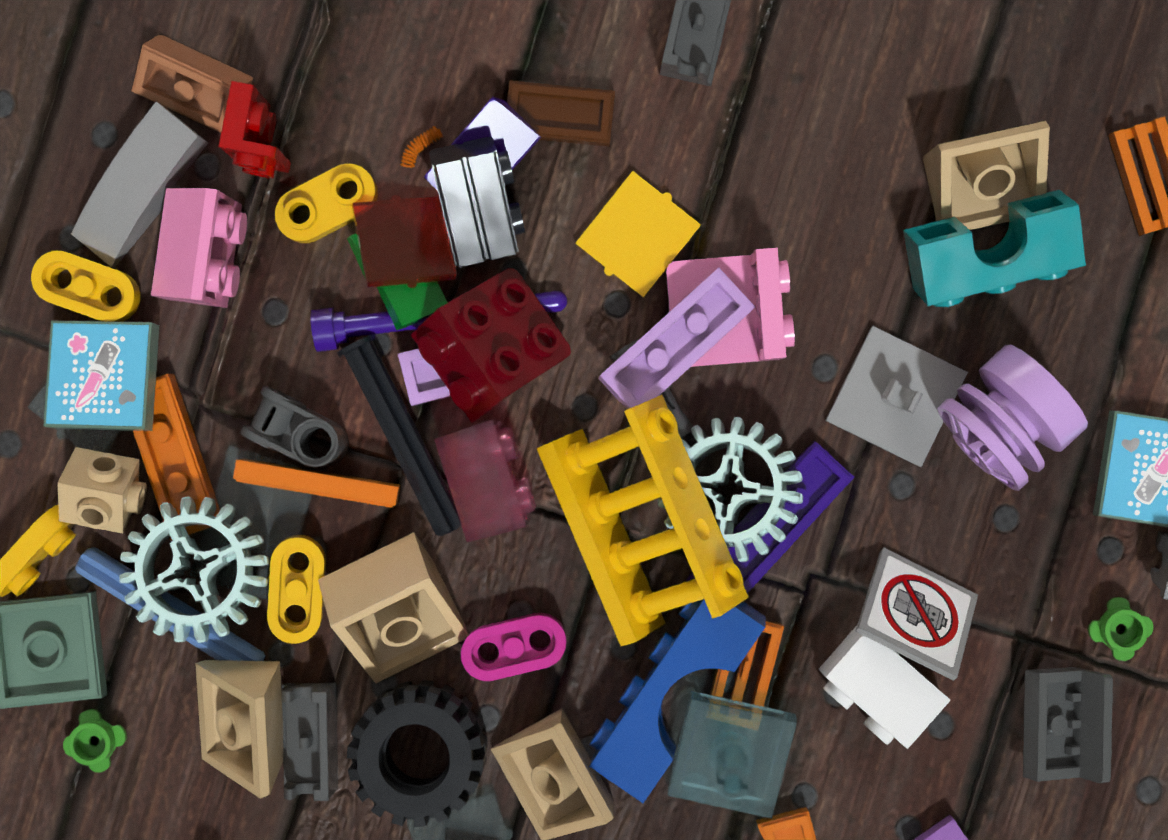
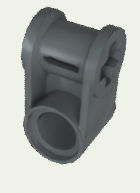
[240,385,349,467]

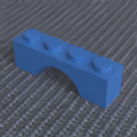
[589,599,766,803]

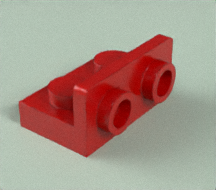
[219,80,291,179]

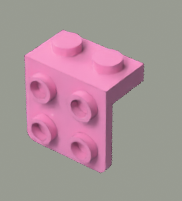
[666,248,795,367]

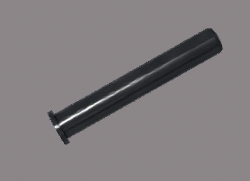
[337,334,464,536]

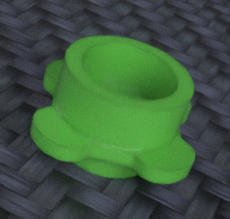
[1088,597,1153,661]
[63,709,127,772]

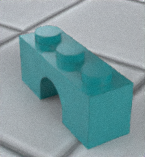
[903,190,1086,307]

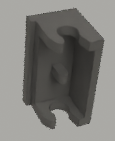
[660,0,731,87]
[282,682,338,801]

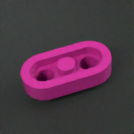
[461,613,567,681]

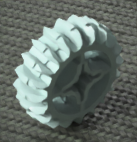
[658,417,803,562]
[119,497,269,643]

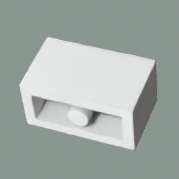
[819,626,950,749]

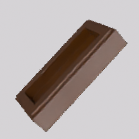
[507,81,615,147]

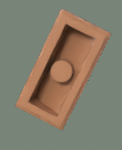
[132,35,253,133]

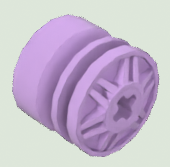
[937,345,1088,491]

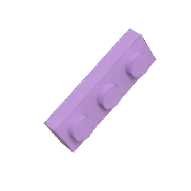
[598,267,755,409]

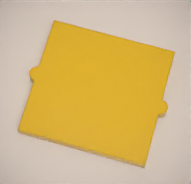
[575,171,701,298]

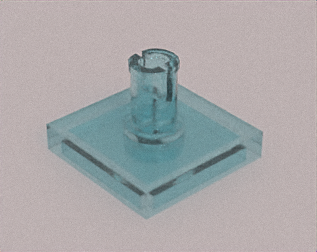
[668,691,797,819]

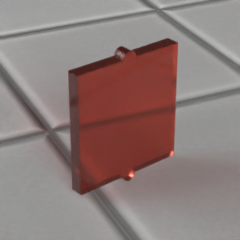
[352,195,457,288]

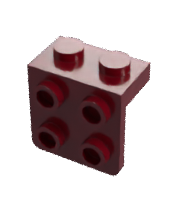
[411,268,571,423]

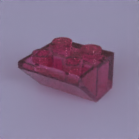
[434,420,537,543]

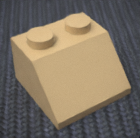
[318,532,469,683]

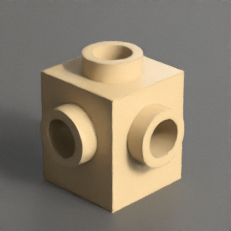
[57,447,147,534]

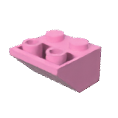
[151,188,247,308]

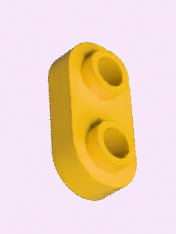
[275,163,378,243]
[31,251,140,322]
[0,505,76,597]
[267,535,326,644]

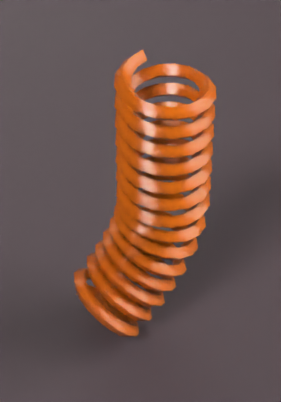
[400,126,443,168]

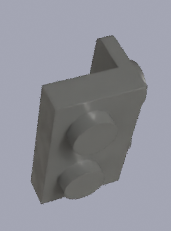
[1023,667,1113,783]

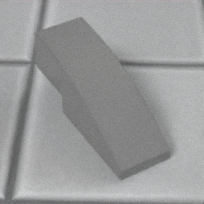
[71,101,209,268]

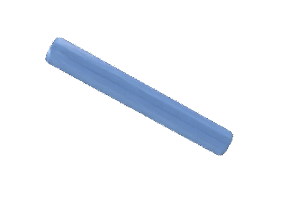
[75,547,265,661]

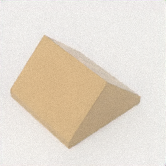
[923,121,1050,230]
[195,660,283,799]
[491,708,614,840]

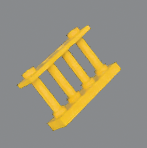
[536,395,749,646]

